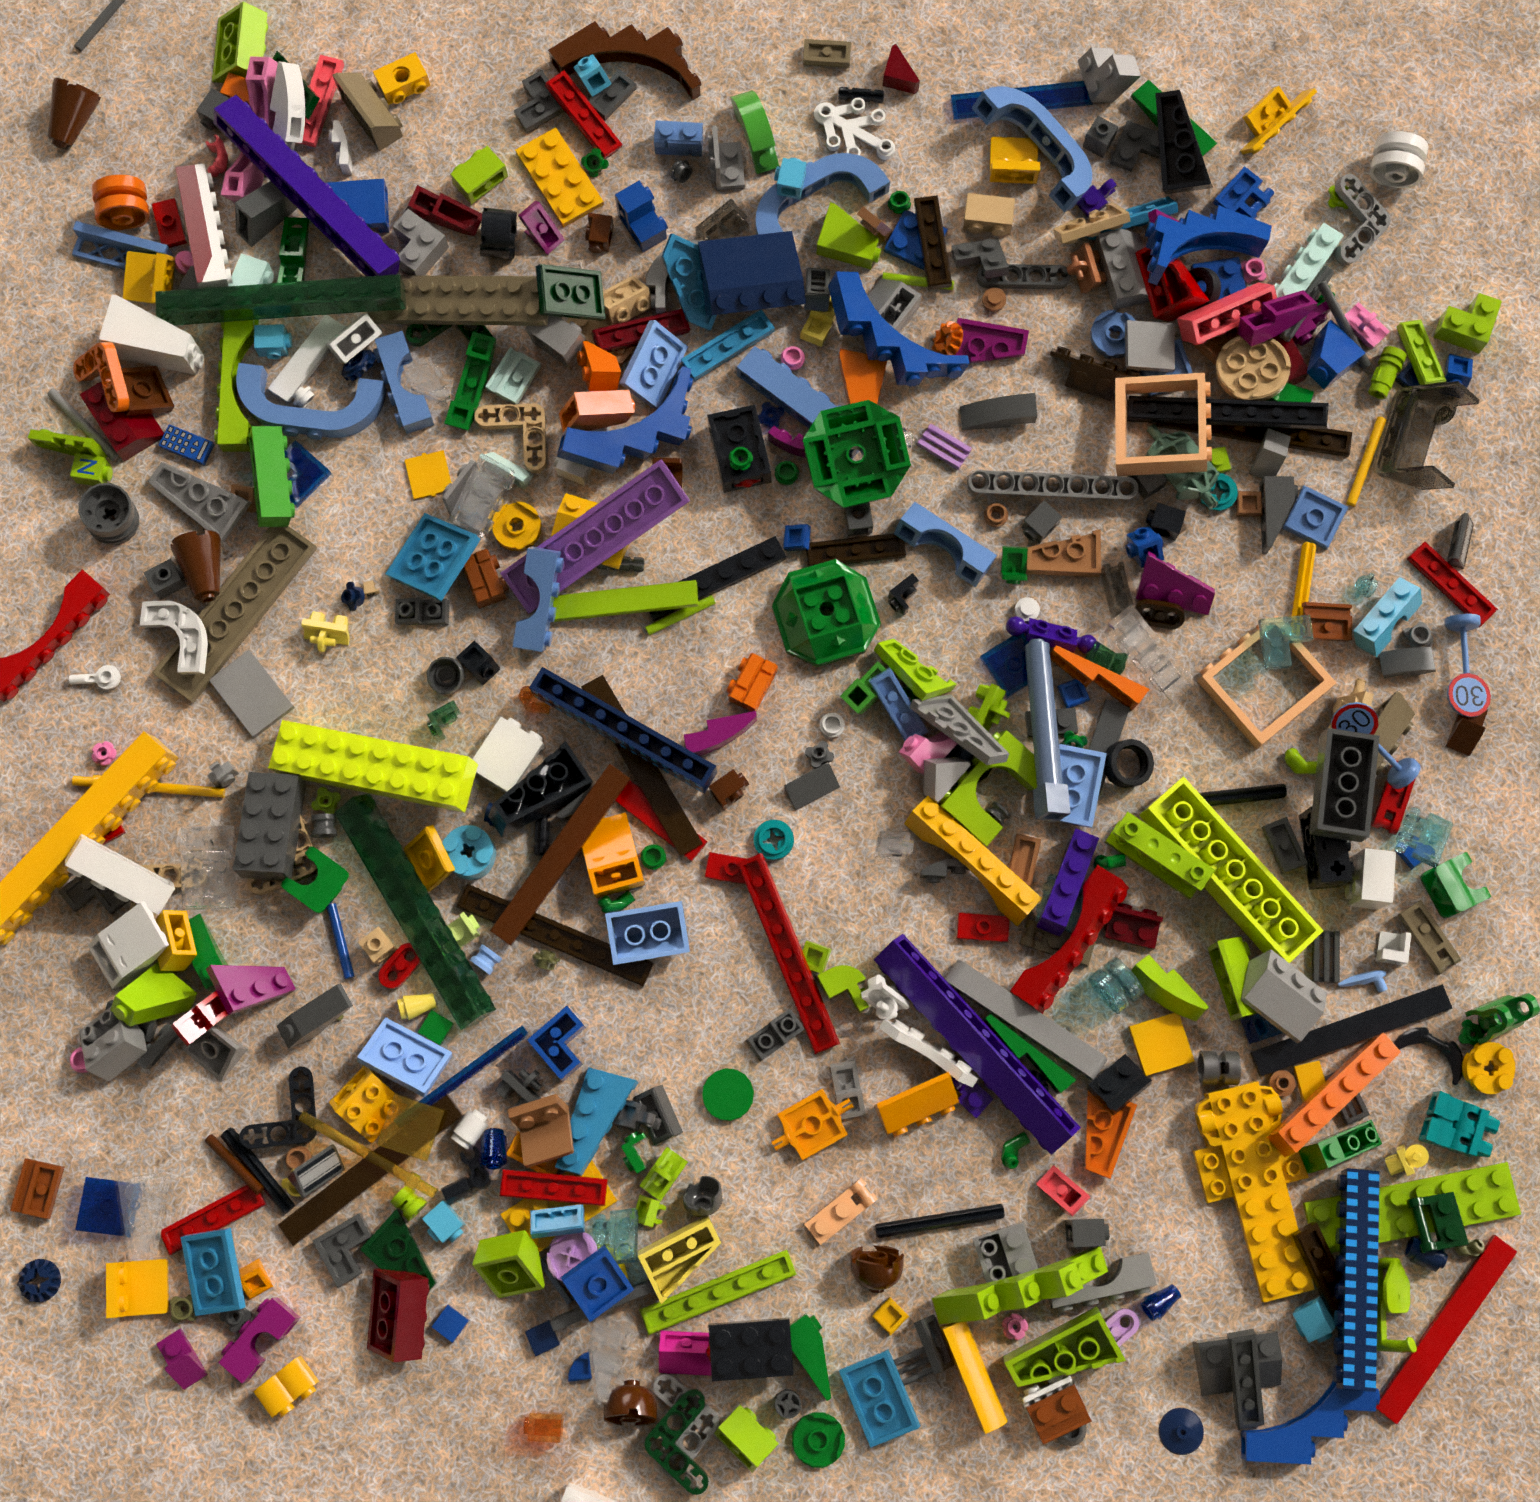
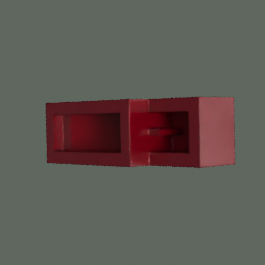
[406,185,482,237]

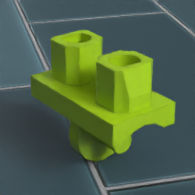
[968,683,1010,732]
[640,1147,688,1201]

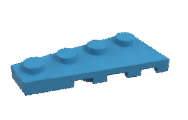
[555,1067,639,1176]

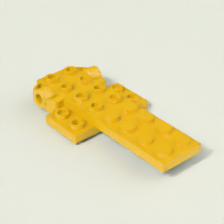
[1192,1081,1315,1303]

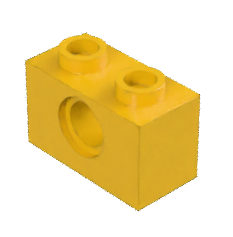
[373,52,431,105]
[155,910,197,971]

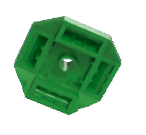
[802,400,911,509]
[772,559,881,667]

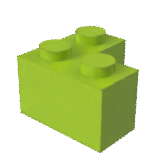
[1433,293,1502,354]

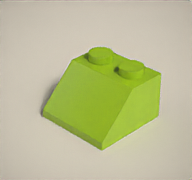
[472,1230,545,1299]

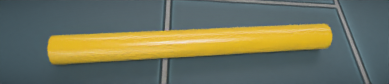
[1346,417,1386,507]

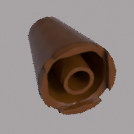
[48,78,101,149]
[170,530,221,603]

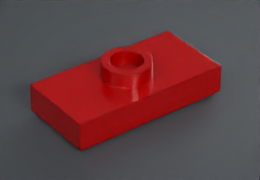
[152,198,187,248]
[705,852,746,885]
[957,913,1010,943]

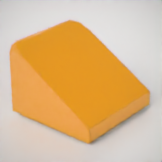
[239,1259,273,1300]

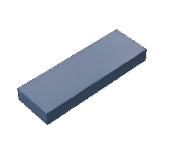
[868,667,928,741]

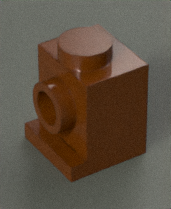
[585,213,614,254]
[709,769,749,810]

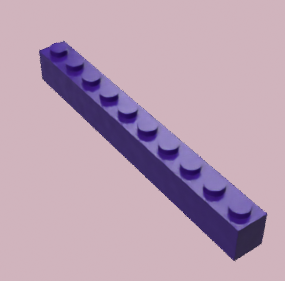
[213,95,400,287]
[874,934,1081,1155]

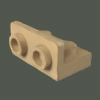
[603,276,651,325]

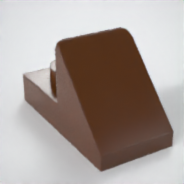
[1445,709,1488,756]

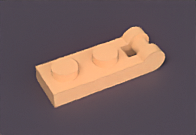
[804,1178,878,1245]

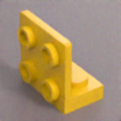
[989,137,1040,184]
[123,251,176,306]
[329,1066,407,1143]
[106,1259,169,1318]

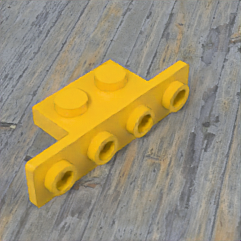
[1240,86,1317,155]

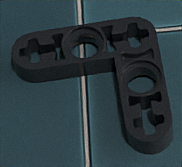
[239,1066,317,1149]

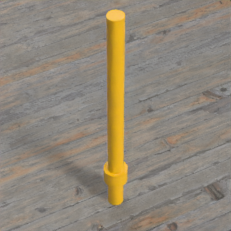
[72,775,225,798]

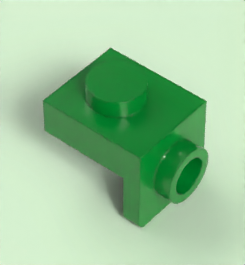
[1000,546,1028,584]
[621,1131,647,1174]

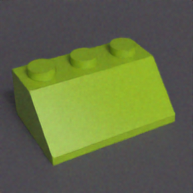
[212,1,268,83]
[1207,936,1258,1021]

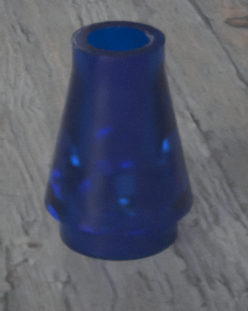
[1141,1284,1181,1321]

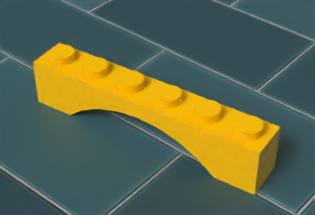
[904,796,1042,926]

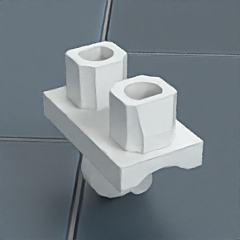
[861,975,910,1020]

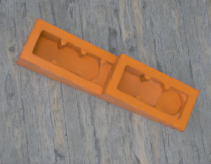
[1050,645,1150,711]

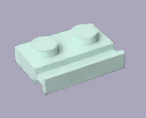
[485,347,541,404]

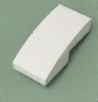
[329,120,353,175]

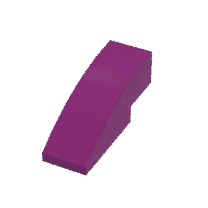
[1237,290,1317,346]
[684,711,757,756]

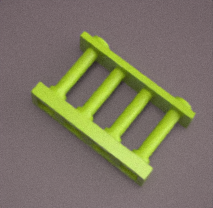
[1104,812,1215,899]

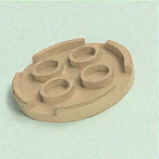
[1215,335,1291,401]

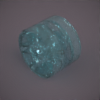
[1089,957,1144,1014]

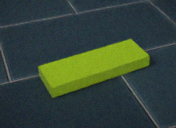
[1396,320,1447,389]

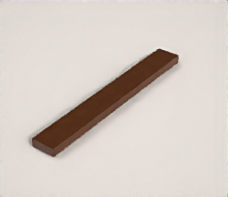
[490,764,631,946]

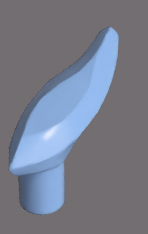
[1338,970,1388,993]

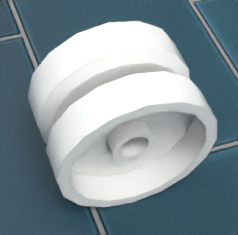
[1369,131,1429,188]

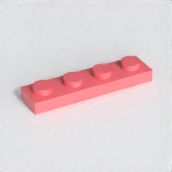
[299,55,344,148]

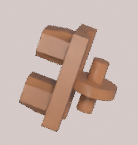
[1067,243,1107,293]

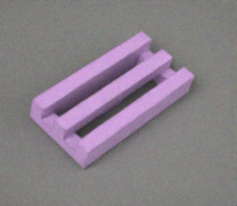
[917,423,972,470]

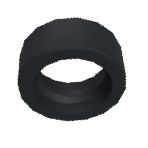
[1104,739,1154,788]

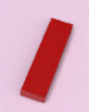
[545,70,623,159]
[1407,541,1498,628]
[615,780,708,862]
[499,1169,608,1206]
[158,1185,267,1255]

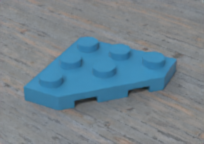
[661,234,717,331]

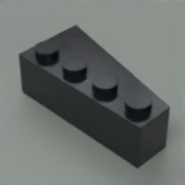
[1155,90,1213,194]
[488,741,593,837]

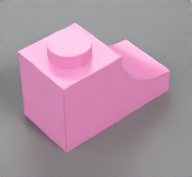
[899,732,958,775]

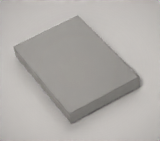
[210,650,295,739]

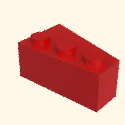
[1135,247,1210,322]

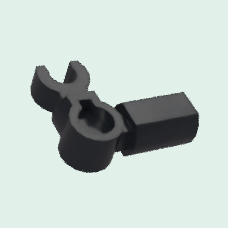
[441,1146,492,1205]

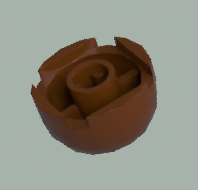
[851,1246,904,1293]
[604,1380,657,1426]

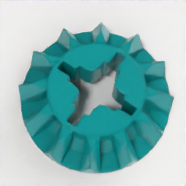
[1201,473,1238,512]
[754,820,794,860]

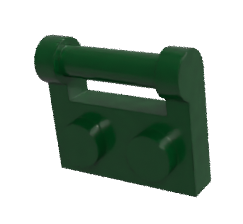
[1407,1192,1469,1254]

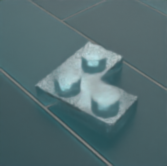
[1258,615,1314,670]

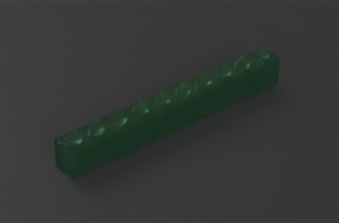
[155,274,406,326]
[335,793,496,1030]

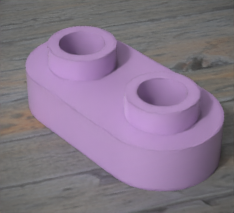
[1105,1308,1139,1347]

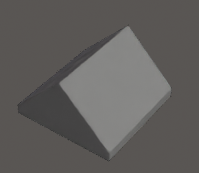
[182,1024,248,1082]

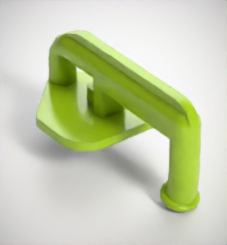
[1377,1257,1417,1353]

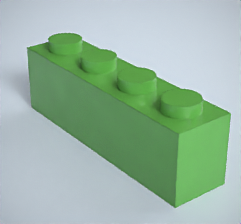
[248,426,295,527]

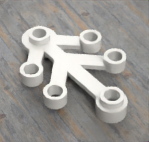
[814,98,895,160]

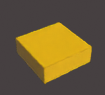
[872,1297,909,1335]

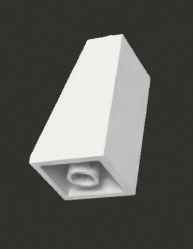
[99,294,204,375]

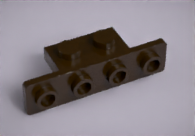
[1050,346,1141,401]

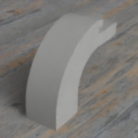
[646,240,704,314]

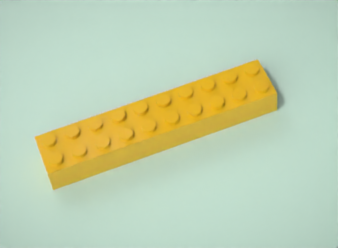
[0,731,179,946]

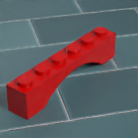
[0,569,110,702]
[1010,865,1129,1014]

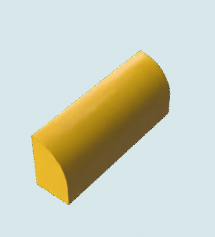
[940,1322,1008,1434]

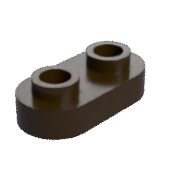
[1135,599,1185,629]

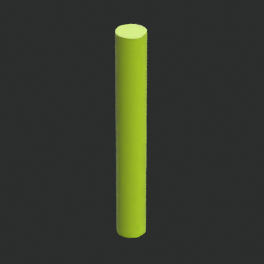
[882,272,954,290]
[645,595,716,635]

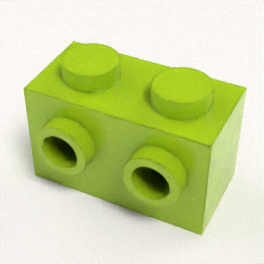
[450,146,508,205]
[714,1405,779,1473]

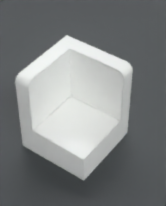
[1376,931,1411,966]

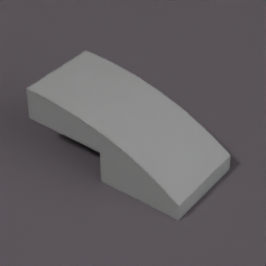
[830,1060,866,1119]

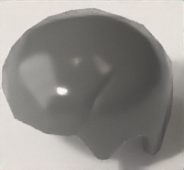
[427,657,465,694]
[683,1176,723,1217]

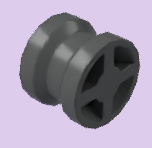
[311,814,337,838]
[775,1389,801,1419]

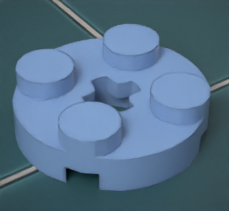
[1090,310,1136,359]

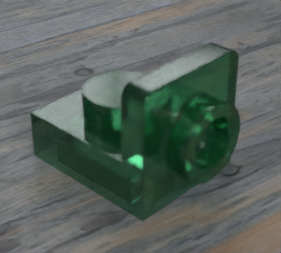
[1085,641,1128,675]
[427,700,461,740]

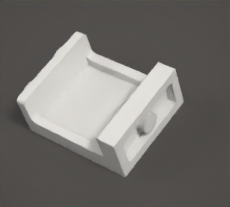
[473,717,545,793]

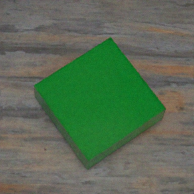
[418,1010,455,1046]

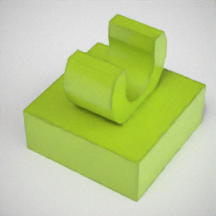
[632,1194,667,1227]

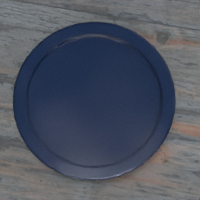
[1159,1408,1204,1455]

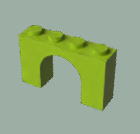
[938,730,1037,847]

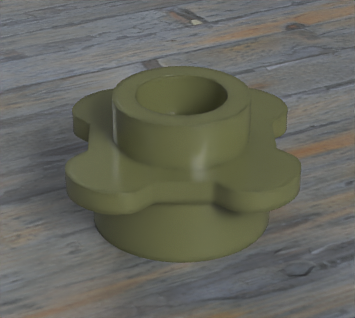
[533,950,560,970]
[170,1294,198,1323]

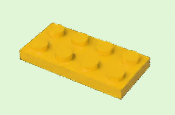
[515,127,604,228]
[500,1160,618,1252]

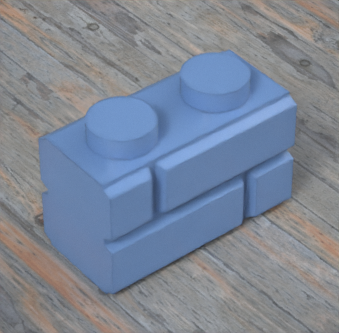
[654,120,704,157]

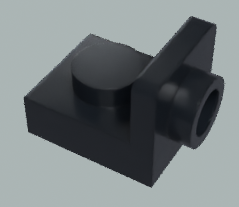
[888,573,919,615]
[456,641,500,685]

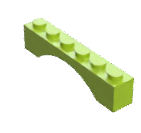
[214,306,259,452]

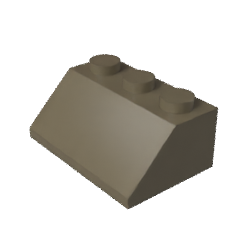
[332,73,403,151]
[1374,691,1415,775]

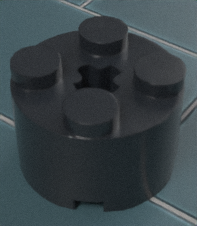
[480,207,517,259]

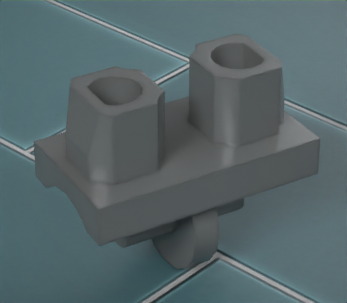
[496,1068,542,1107]

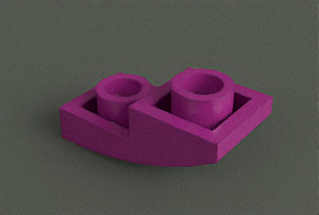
[1292,301,1330,346]
[768,426,806,458]

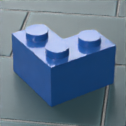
[615,180,668,252]
[527,1006,586,1081]

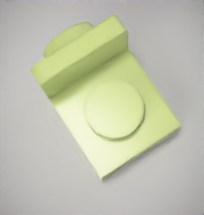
[440,912,480,953]

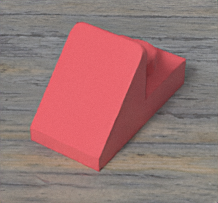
[1036,1165,1090,1217]

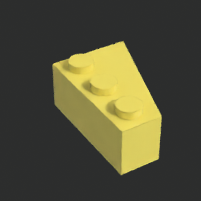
[637,1216,721,1305]

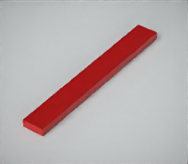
[737,853,840,1054]
[1376,1235,1517,1425]

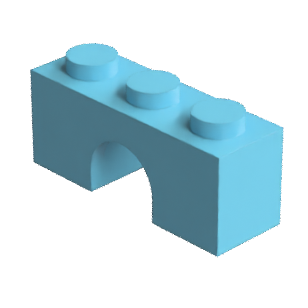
[1353,577,1422,657]

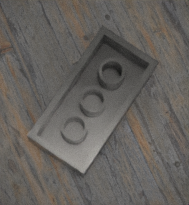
[1309,728,1380,842]
[233,772,306,881]

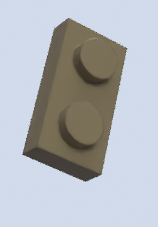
[803,39,851,68]

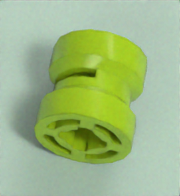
[390,1183,428,1221]

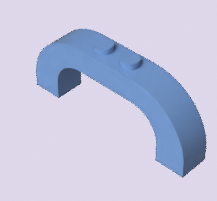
[972,86,1092,213]
[756,153,890,235]
[236,363,387,440]

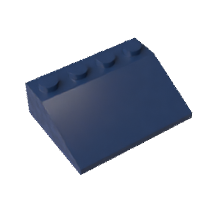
[697,231,806,316]

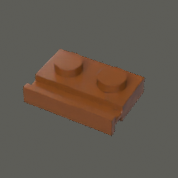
[1302,602,1352,642]
[10,1158,65,1219]
[1025,1384,1092,1445]

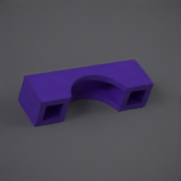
[1036,828,1099,937]

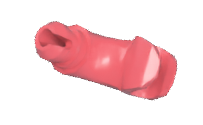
[205,134,228,177]

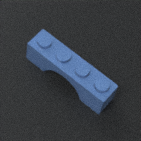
[373,331,434,434]
[894,502,997,588]
[513,546,564,652]

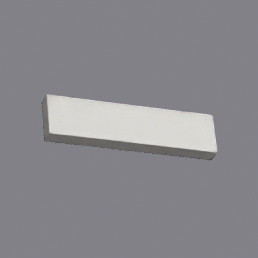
[268,314,346,404]

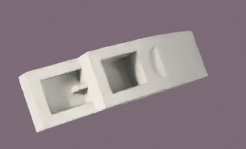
[269,61,305,150]

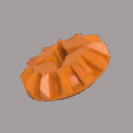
[932,321,963,355]

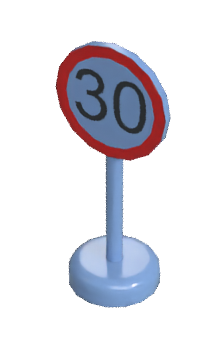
[1444,614,1491,717]
[1331,702,1421,789]

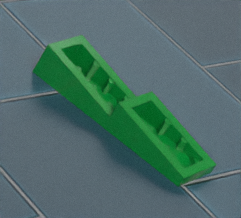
[1131,80,1217,156]
[274,217,309,311]
[983,1014,1076,1094]

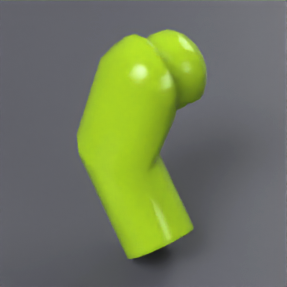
[1285,748,1317,774]

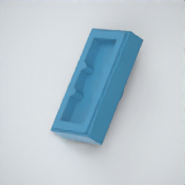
[530,1204,585,1239]

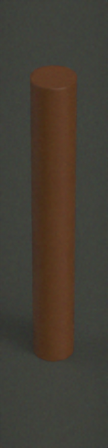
[205,1134,264,1195]

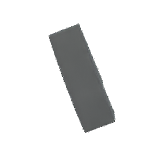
[960,393,1038,430]

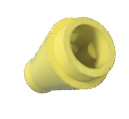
[397,993,437,1020]

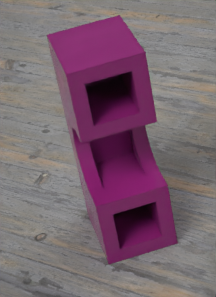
[218,1297,301,1384]

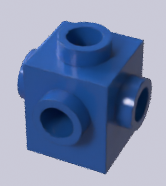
[1125,527,1164,568]

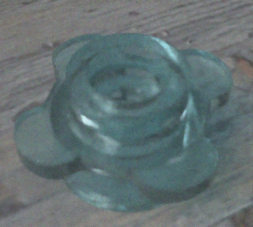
[1354,573,1378,598]

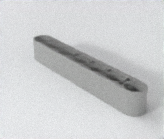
[967,470,1138,499]
[945,960,1107,1081]

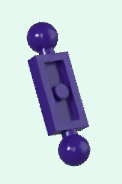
[1006,616,1097,654]

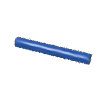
[326,903,355,980]

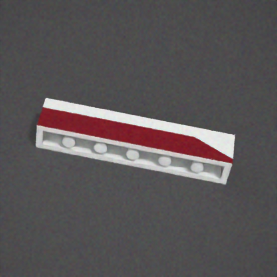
[175,164,233,298]

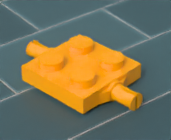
[771,1088,854,1160]

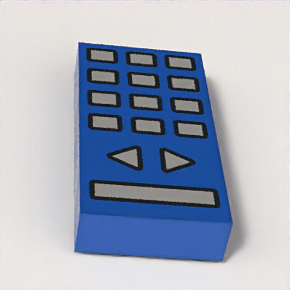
[158,424,215,466]

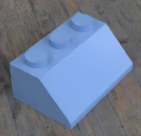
[605,901,690,965]

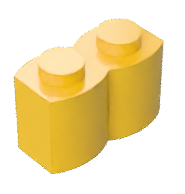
[253,1356,319,1418]

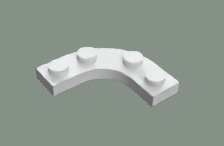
[140,601,208,675]
[879,1019,978,1088]

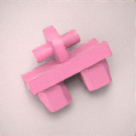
[1345,302,1390,350]

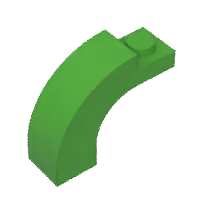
[730,90,779,174]

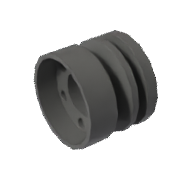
[78,483,140,545]

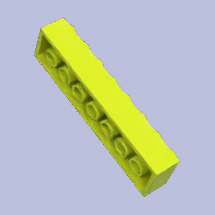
[268,720,478,813]
[1139,776,1323,963]

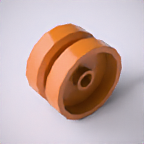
[92,174,150,230]

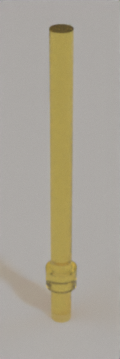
[299,1111,438,1199]

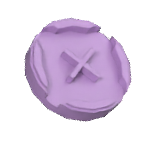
[546,1232,597,1282]

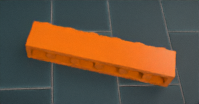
[1267,1032,1401,1158]

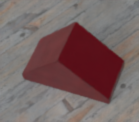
[882,44,920,94]

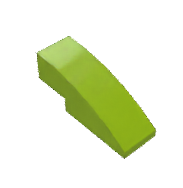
[1126,955,1209,1021]

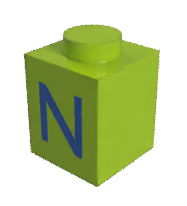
[70,453,113,486]

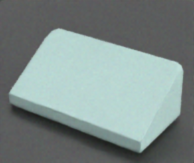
[481,452,534,489]

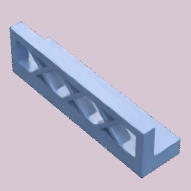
[72,221,173,270]

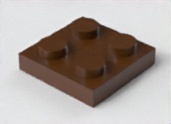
[121,366,175,416]

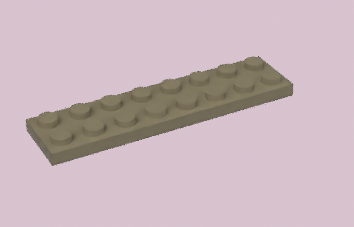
[368,275,549,326]
[152,526,317,703]

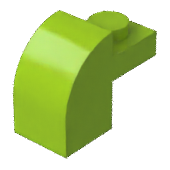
[817,965,869,1014]

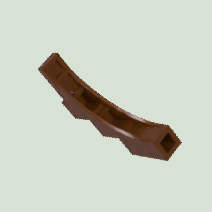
[548,21,702,100]

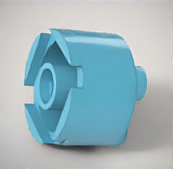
[442,825,496,880]

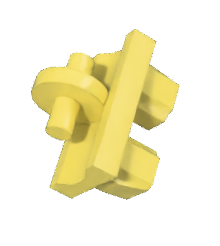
[301,611,350,652]
[1385,1144,1429,1176]

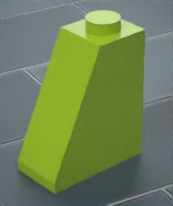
[816,202,881,270]
[110,962,197,1026]

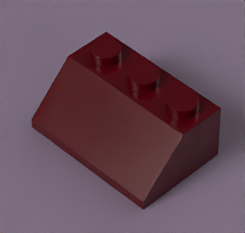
[79,382,164,462]
[367,1269,429,1363]

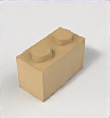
[963,193,1015,236]

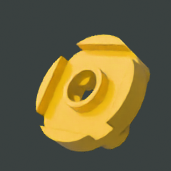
[492,501,542,552]
[1462,1041,1515,1094]

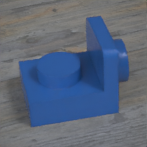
[1440,354,1473,396]

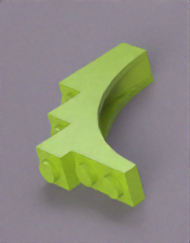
[932,1246,1108,1324]

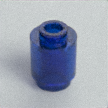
[480,1128,507,1170]

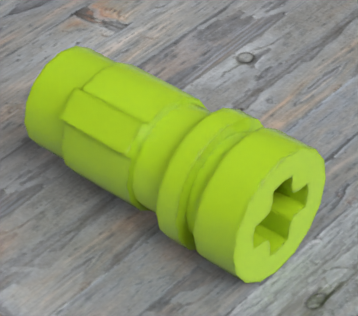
[1368,346,1407,399]

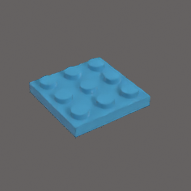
[385,513,481,601]

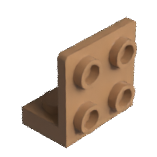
[508,1094,574,1168]

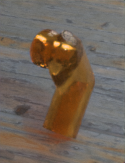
[519,686,551,715]

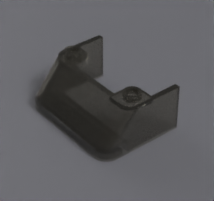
[1373,381,1480,490]

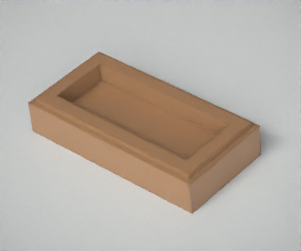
[1009,834,1041,888]

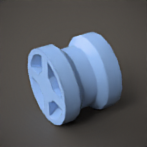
[470,944,502,975]

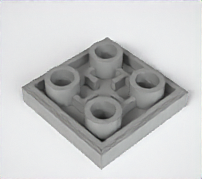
[1125,320,1175,372]

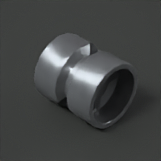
[1198,1051,1241,1085]

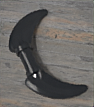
[1394,1027,1463,1085]

